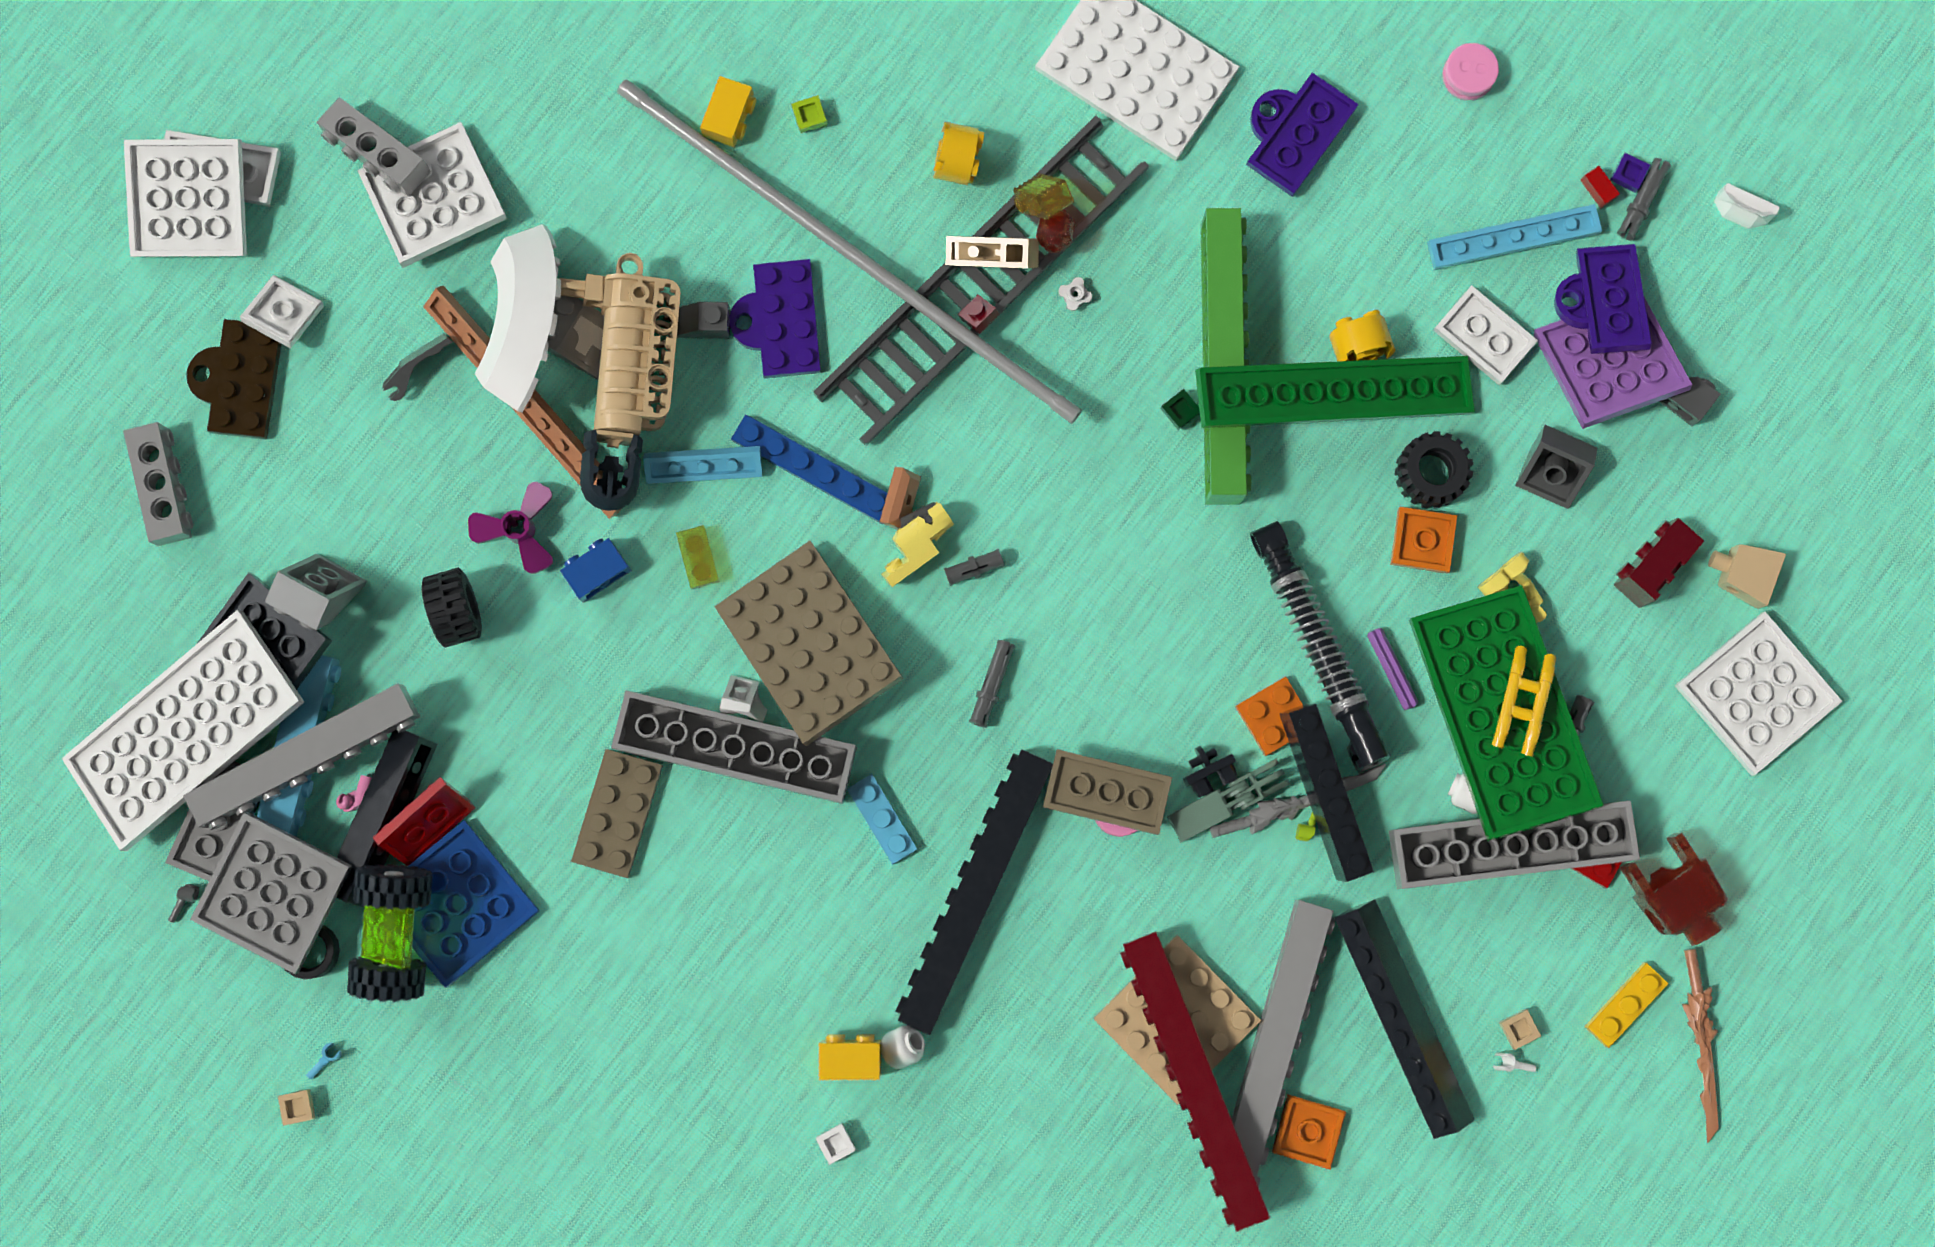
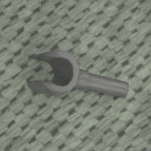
[168,884,200,923]

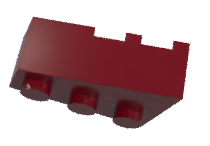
[1613,518,1704,608]

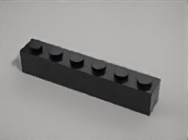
[1279,703,1374,882]
[337,730,438,908]

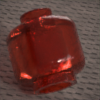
[1036,208,1075,253]

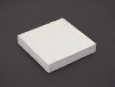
[240,275,323,349]

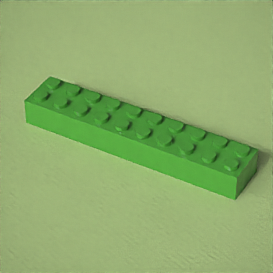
[1200,208,1251,505]

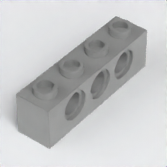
[317,97,431,197]
[123,422,193,546]

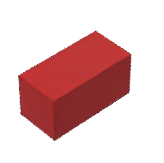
[1580,166,1620,209]

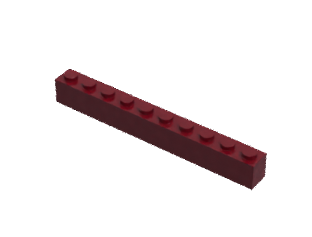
[1120,932,1271,1232]

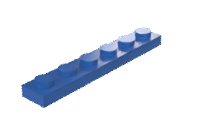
[731,414,887,524]

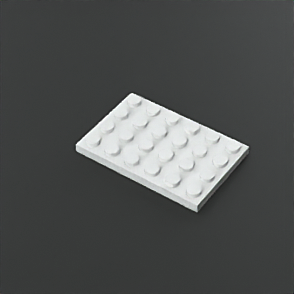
[1035,0,1239,161]

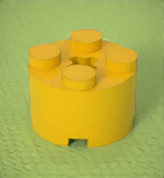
[933,121,984,185]
[1329,310,1395,361]

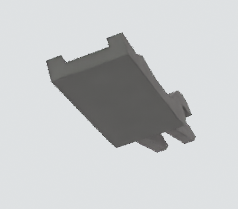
[382,333,453,401]

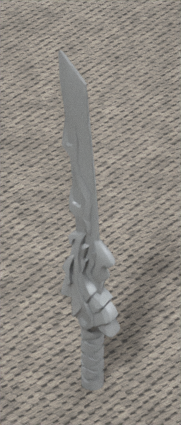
[1210,764,1386,838]

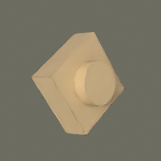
[1499,1009,1541,1050]
[278,1089,316,1126]

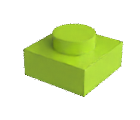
[791,95,827,133]

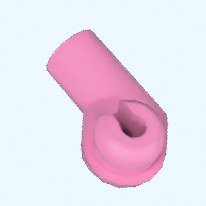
[336,775,372,812]

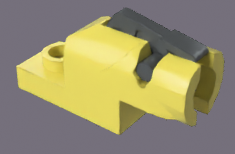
[881,502,954,587]

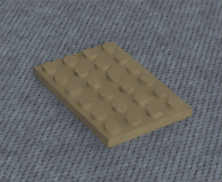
[714,541,904,746]

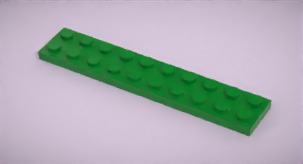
[1195,356,1475,428]

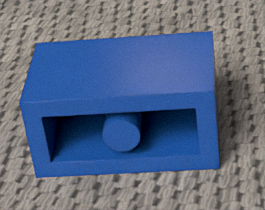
[560,538,632,603]

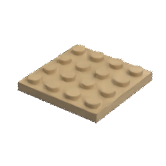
[1093,935,1261,1105]

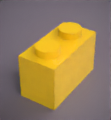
[700,76,756,148]

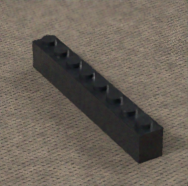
[1334,899,1475,1139]

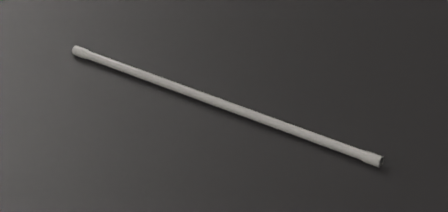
[617,79,1082,424]

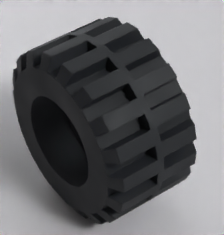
[1395,431,1474,509]
[421,567,482,648]

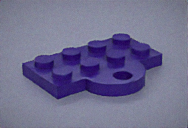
[1246,72,1359,197]
[1554,244,1652,354]
[730,259,821,379]

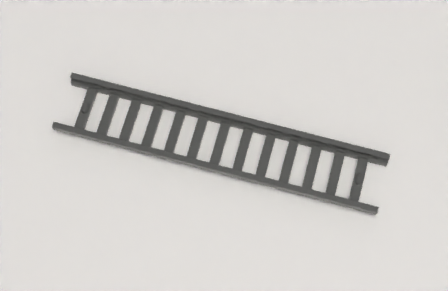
[813,115,1149,446]

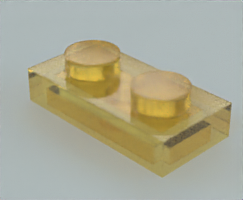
[676,525,720,589]

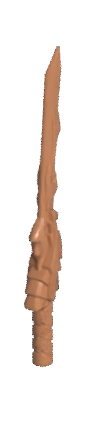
[1682,949,1719,1143]

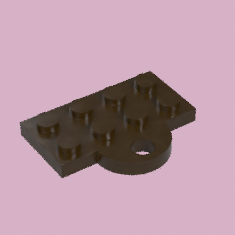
[186,319,282,440]

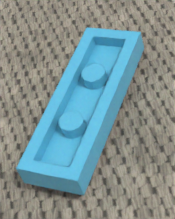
[847,774,918,865]

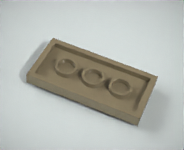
[571,749,663,878]
[1043,749,1172,835]

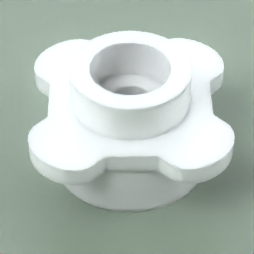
[1058,277,1092,311]

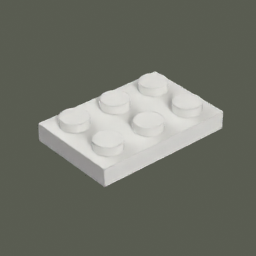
[1433,285,1538,385]

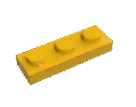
[1584,962,1669,1048]

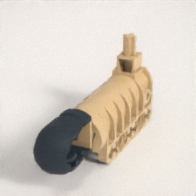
[559,253,681,511]

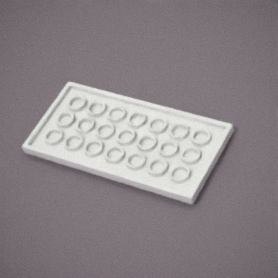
[62,610,304,851]

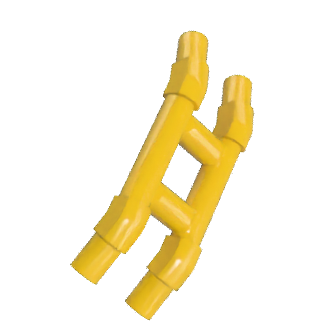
[1492,646,1556,756]

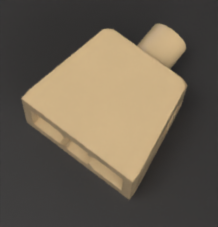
[1708,544,1786,609]

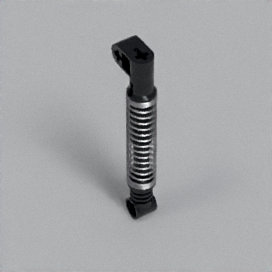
[1250,521,1390,773]

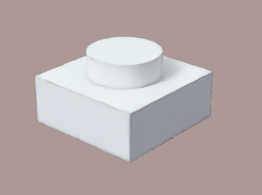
[815,1123,856,1165]

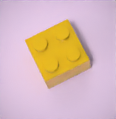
[819,1034,881,1080]

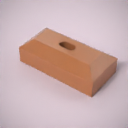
[880,467,922,530]

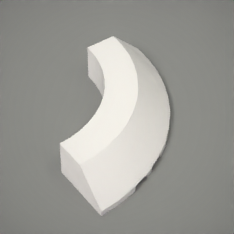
[475,224,561,413]

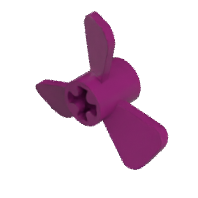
[468,482,553,574]

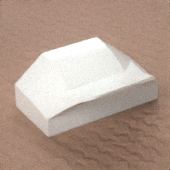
[1714,183,1780,229]
[720,675,767,723]

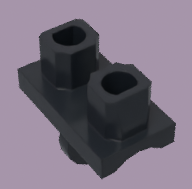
[1183,746,1238,798]

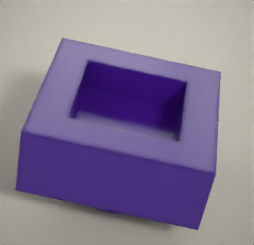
[1610,153,1650,193]

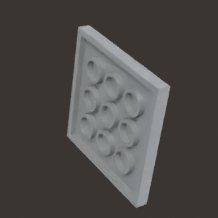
[190,812,352,974]

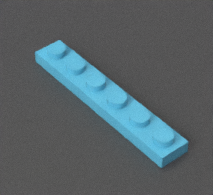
[1427,204,1602,270]

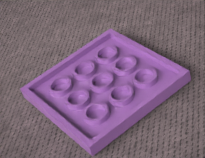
[1533,297,1692,429]

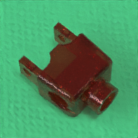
[1620,833,1728,946]

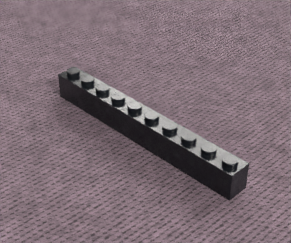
[895,749,1053,1035]

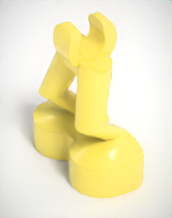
[1478,552,1547,623]

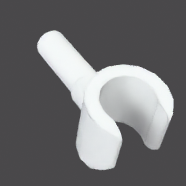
[1493,1053,1536,1072]

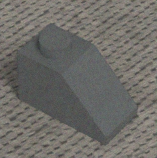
[677,302,731,339]
[1659,377,1721,426]

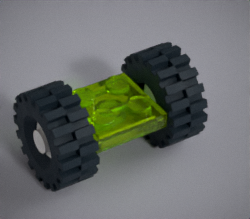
[347,864,433,1002]

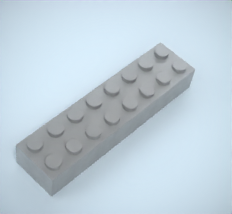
[611,690,857,804]
[1389,800,1640,889]

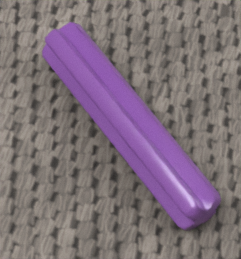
[1367,628,1418,710]

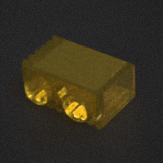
[1013,173,1074,220]

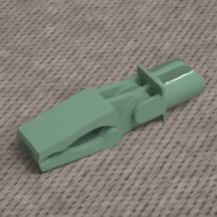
[1167,758,1290,843]

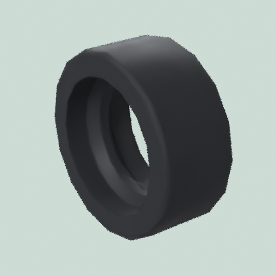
[285,925,340,979]

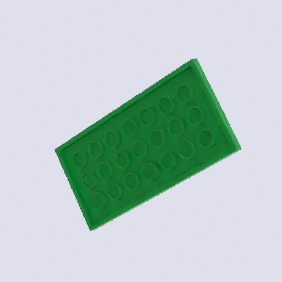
[1409,585,1604,842]

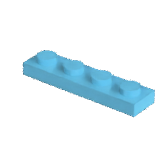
[643,446,762,484]

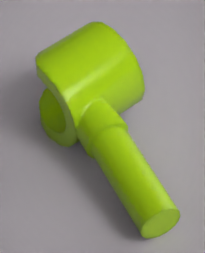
[1295,811,1316,841]

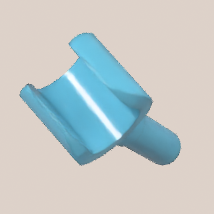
[306,1043,342,1079]

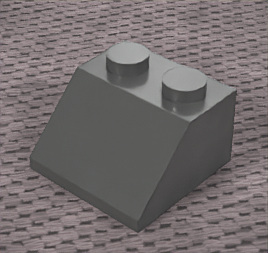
[1515,424,1598,509]

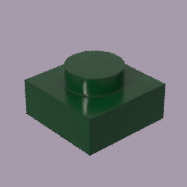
[1160,389,1200,431]

